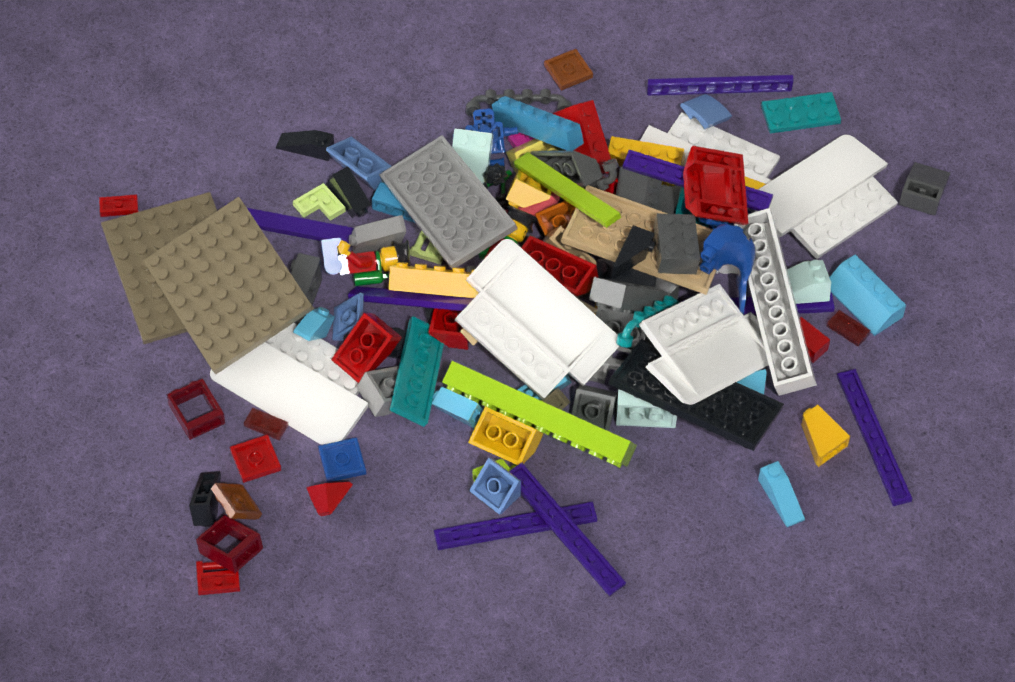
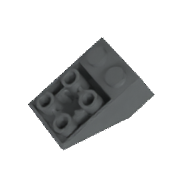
[899,162,950,216]

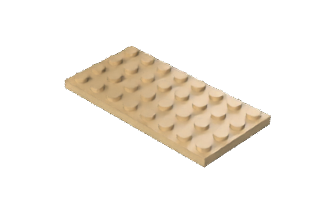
[561,185,717,295]

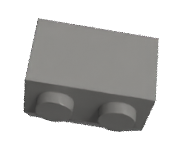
[357,366,399,417]

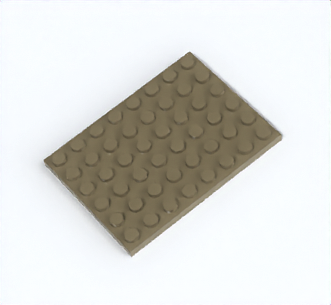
[101,192,217,344]
[143,197,314,375]

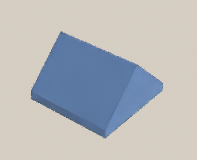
[332,293,364,341]
[469,457,521,515]

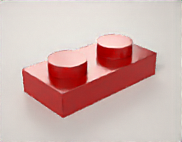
[99,194,138,217]

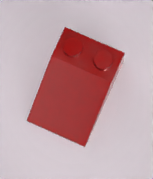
[331,313,402,383]

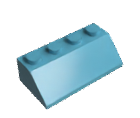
[829,254,906,336]

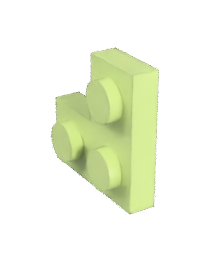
[293,183,346,221]

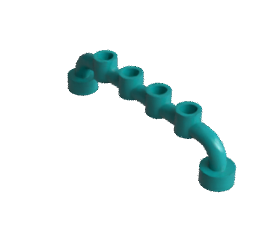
[616,295,679,348]

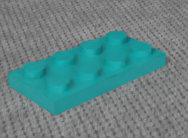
[761,92,841,134]

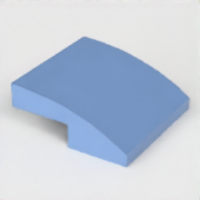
[680,94,732,129]

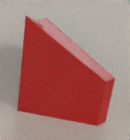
[306,482,353,516]

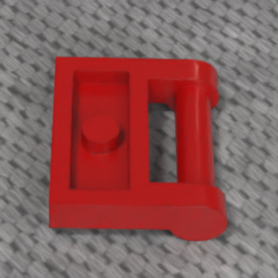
[196,561,240,595]

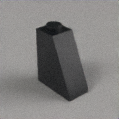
[326,166,371,218]

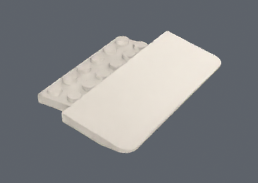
[640,112,780,214]
[747,135,898,259]
[455,239,619,400]
[639,284,769,405]
[210,323,368,445]

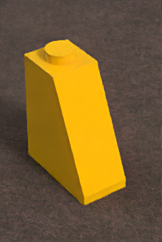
[801,405,850,467]

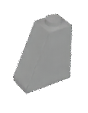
[349,215,406,253]

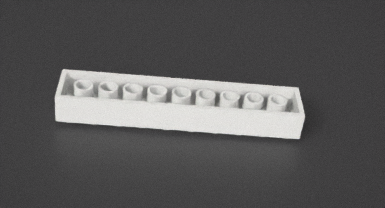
[734,208,817,396]

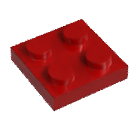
[230,435,281,483]

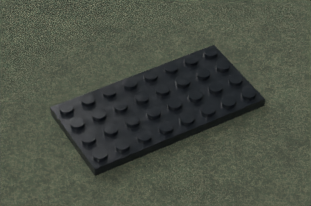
[609,339,784,451]

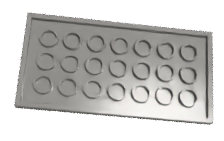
[379,135,518,270]

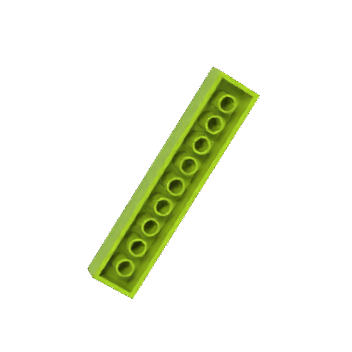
[442,361,637,468]

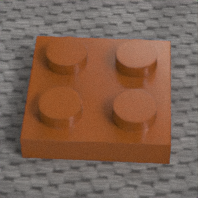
[544,49,593,91]
[211,483,262,520]

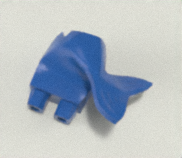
[700,224,756,314]

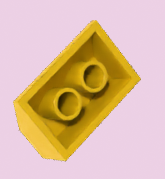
[468,407,543,465]

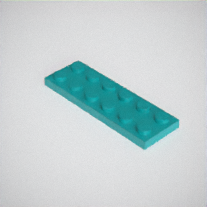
[390,316,444,427]

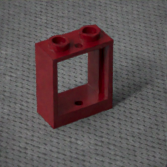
[167,378,225,440]
[196,515,263,573]

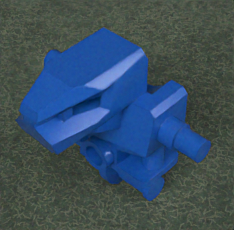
[453,108,518,166]

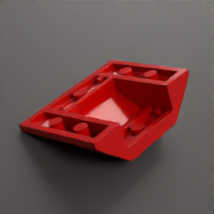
[683,146,749,225]

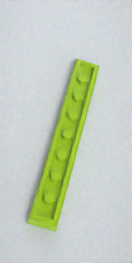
[513,152,621,228]

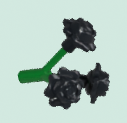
[482,163,513,210]

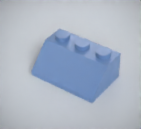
[326,136,392,190]

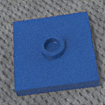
[318,438,366,483]

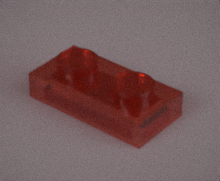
[827,310,871,347]
[244,408,289,441]

